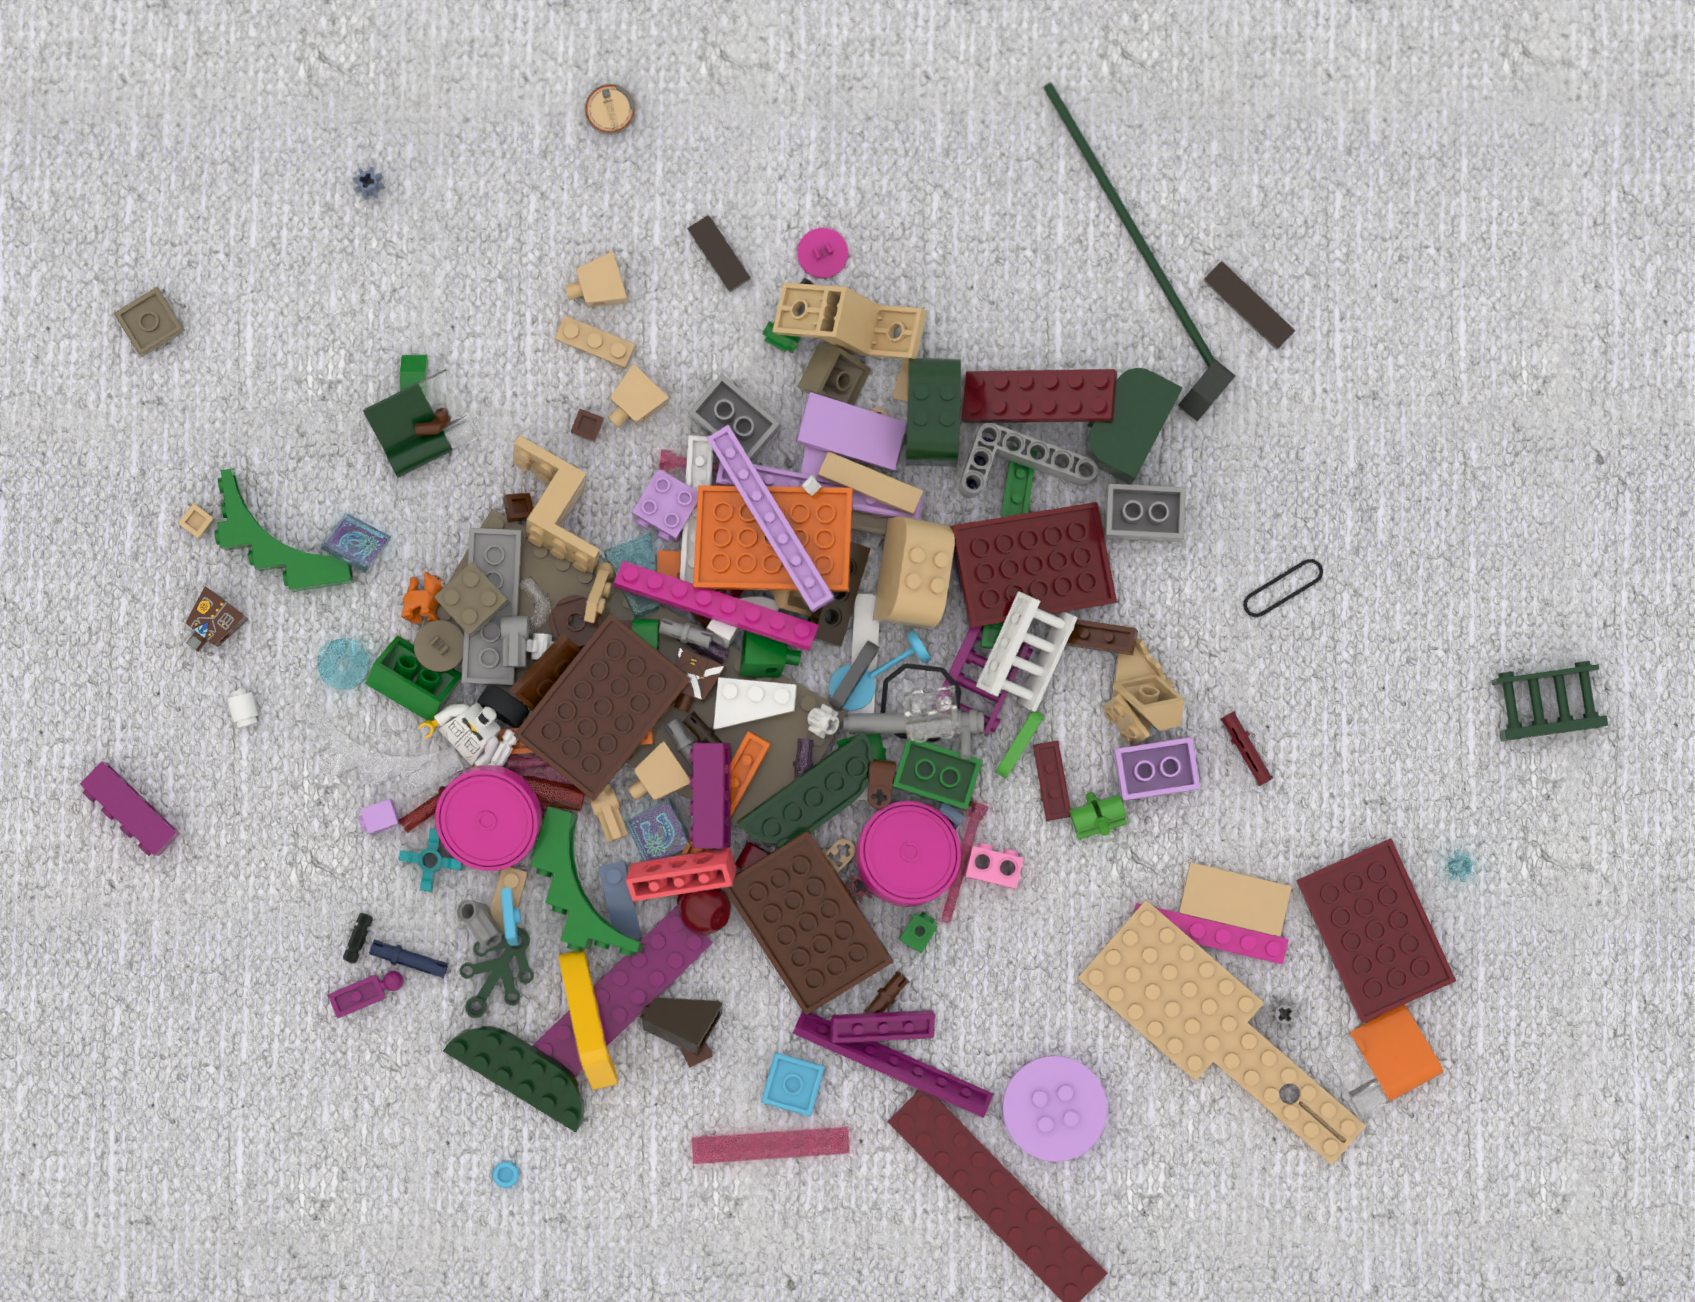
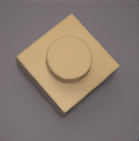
[178,503,215,540]

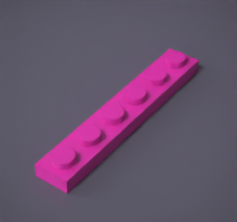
[1134,903,1289,964]

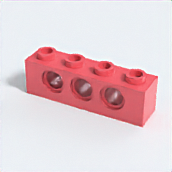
[626,848,737,901]

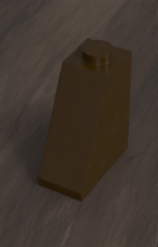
[640,998,723,1056]

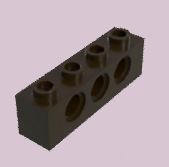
[806,542,871,647]

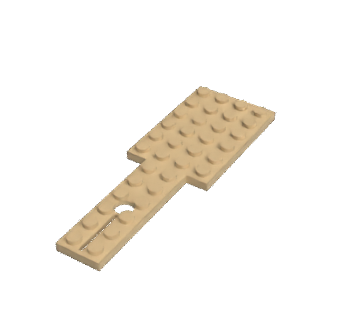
[1077,899,1366,1165]

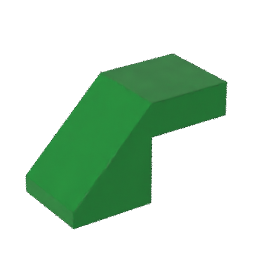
[400,355,429,400]

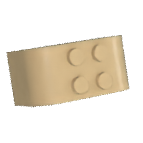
[873,516,955,629]

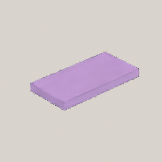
[796,392,907,472]

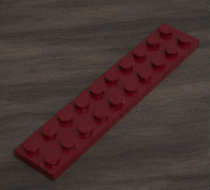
[887,1090,1108,1302]

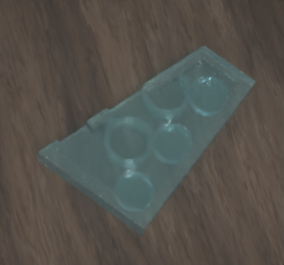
[604,532,659,619]

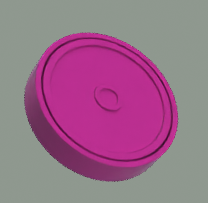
[435,765,542,871]
[855,801,961,907]

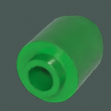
[762,321,801,353]

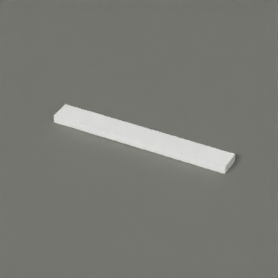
[847,594,879,801]

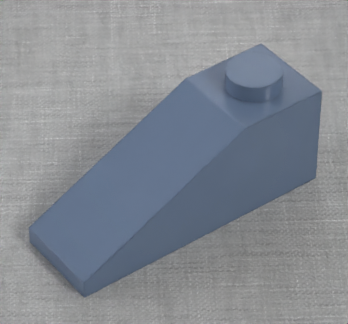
[599,861,642,939]

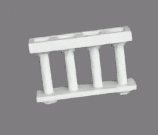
[976,591,1078,712]

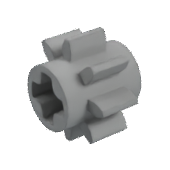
[1266,998,1300,1031]

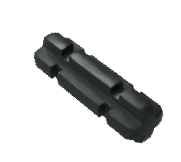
[343,913,373,963]

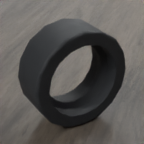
[477,684,529,728]

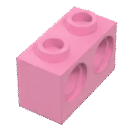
[965,843,1023,889]

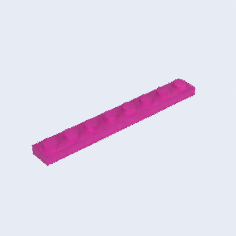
[614,561,818,651]

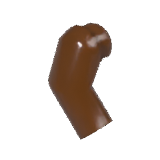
[415,408,451,436]

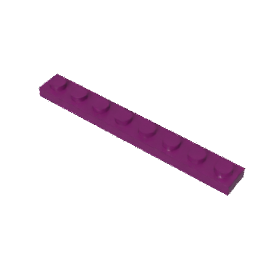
[792,1011,993,1118]

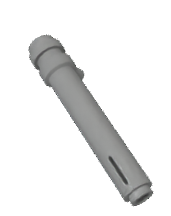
[843,709,984,759]

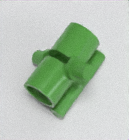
[1069,792,1127,840]

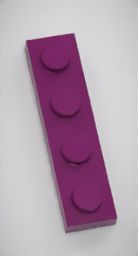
[830,1010,935,1043]

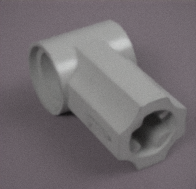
[501,616,529,667]
[457,899,503,949]

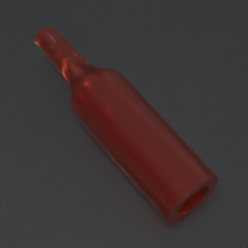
[522,776,585,811]

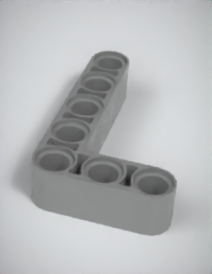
[958,423,1098,499]

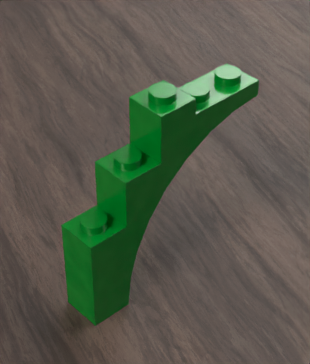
[214,469,354,592]
[530,806,645,957]

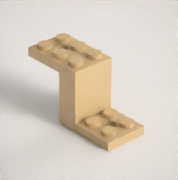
[772,282,927,360]
[513,435,600,574]

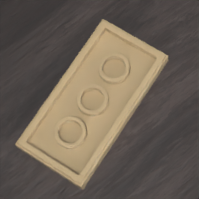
[1178,862,1292,937]

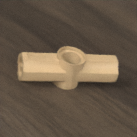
[589,783,629,842]

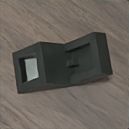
[1178,360,1236,422]

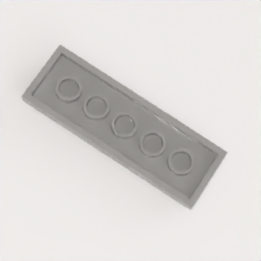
[462,528,522,685]

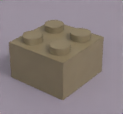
[434,562,510,637]

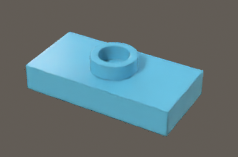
[501,888,521,946]

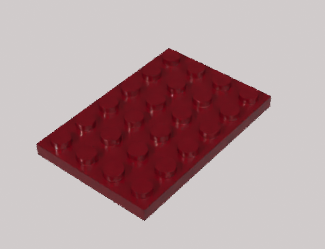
[950,502,1117,628]
[1296,838,1456,1023]

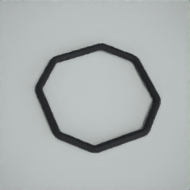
[880,663,961,742]

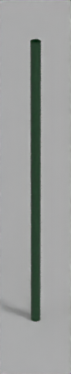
[1043,82,1215,368]

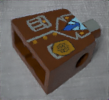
[186,587,249,652]

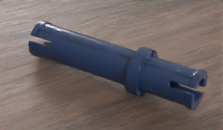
[369,939,449,979]

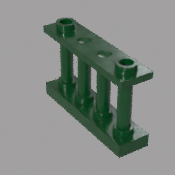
[1492,661,1608,742]

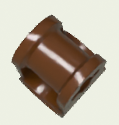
[867,759,896,809]

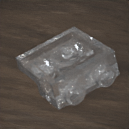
[904,685,960,743]

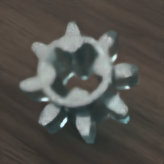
[1443,850,1476,882]

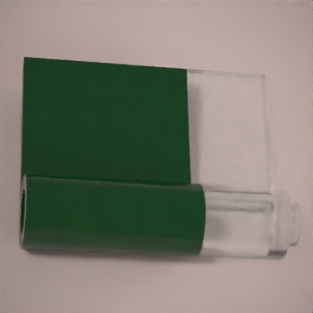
[363,369,483,478]

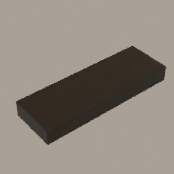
[687,214,751,293]

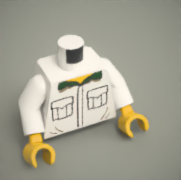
[418,703,501,771]

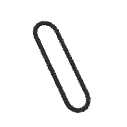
[1243,559,1323,617]

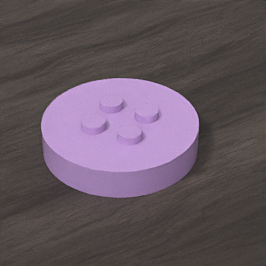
[1002,1056,1108,1161]

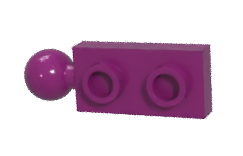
[328,971,404,1019]

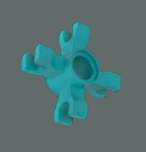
[398,829,463,892]

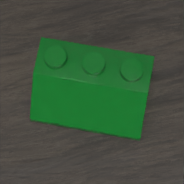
[365,635,462,721]

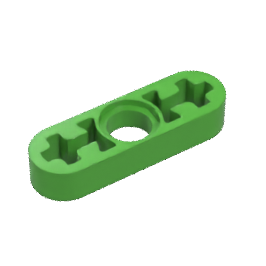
[995,710,1045,779]

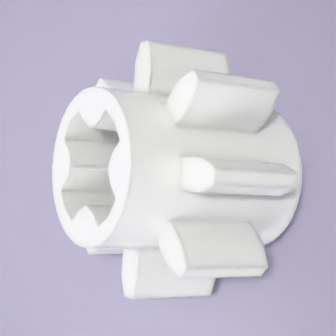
[526,633,554,660]
[807,704,839,738]

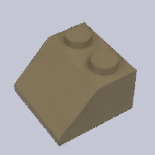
[797,342,871,406]

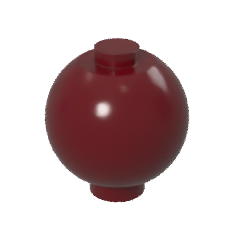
[677,888,731,935]

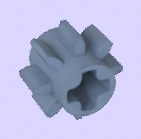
[352,167,385,200]

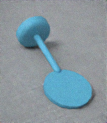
[829,629,932,710]

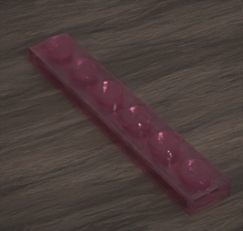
[692,1127,850,1164]

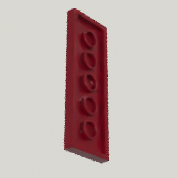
[961,369,1117,423]

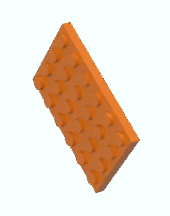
[693,485,853,592]

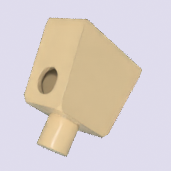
[565,252,628,307]
[607,364,670,428]
[627,742,690,801]

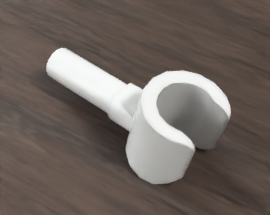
[801,475,822,496]

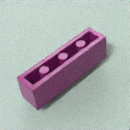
[690,743,731,848]
[80,761,181,856]

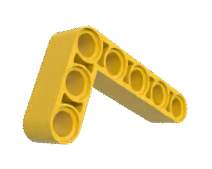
[558,948,618,1090]

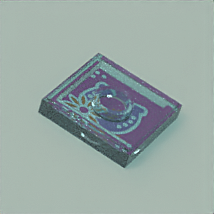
[320,513,391,573]
[625,798,693,861]

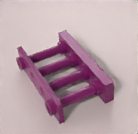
[931,626,1034,736]

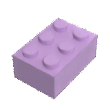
[1113,737,1200,802]

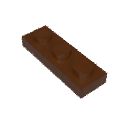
[1066,619,1138,656]

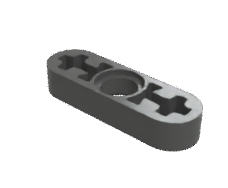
[829,640,880,711]

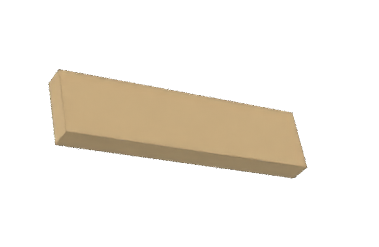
[818,451,923,516]

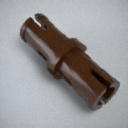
[864,971,910,1013]

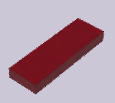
[1032,741,1071,821]

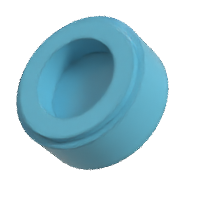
[493,1161,520,1188]

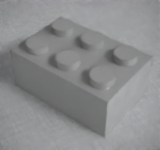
[688,373,781,462]
[1104,483,1186,542]

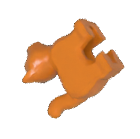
[401,571,446,624]

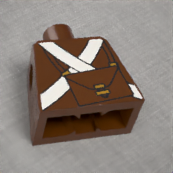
[674,647,726,713]

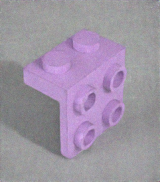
[632,470,698,543]

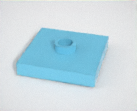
[761,1052,825,1117]

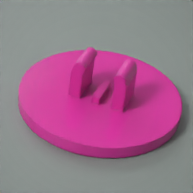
[797,228,848,279]

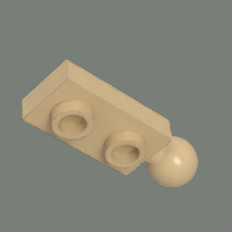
[584,562,616,623]

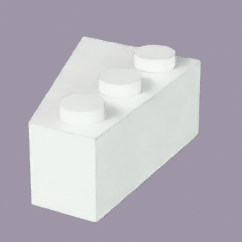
[714,677,797,730]

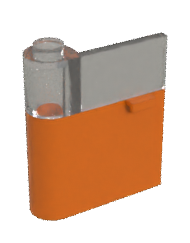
[1322,1004,1444,1117]

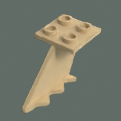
[1102,625,1175,746]

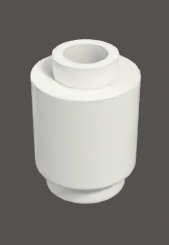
[227,688,259,728]

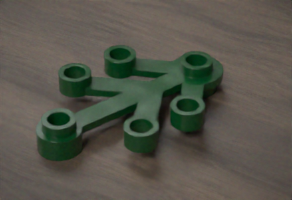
[460,927,534,1018]

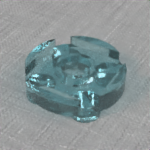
[317,638,370,690]

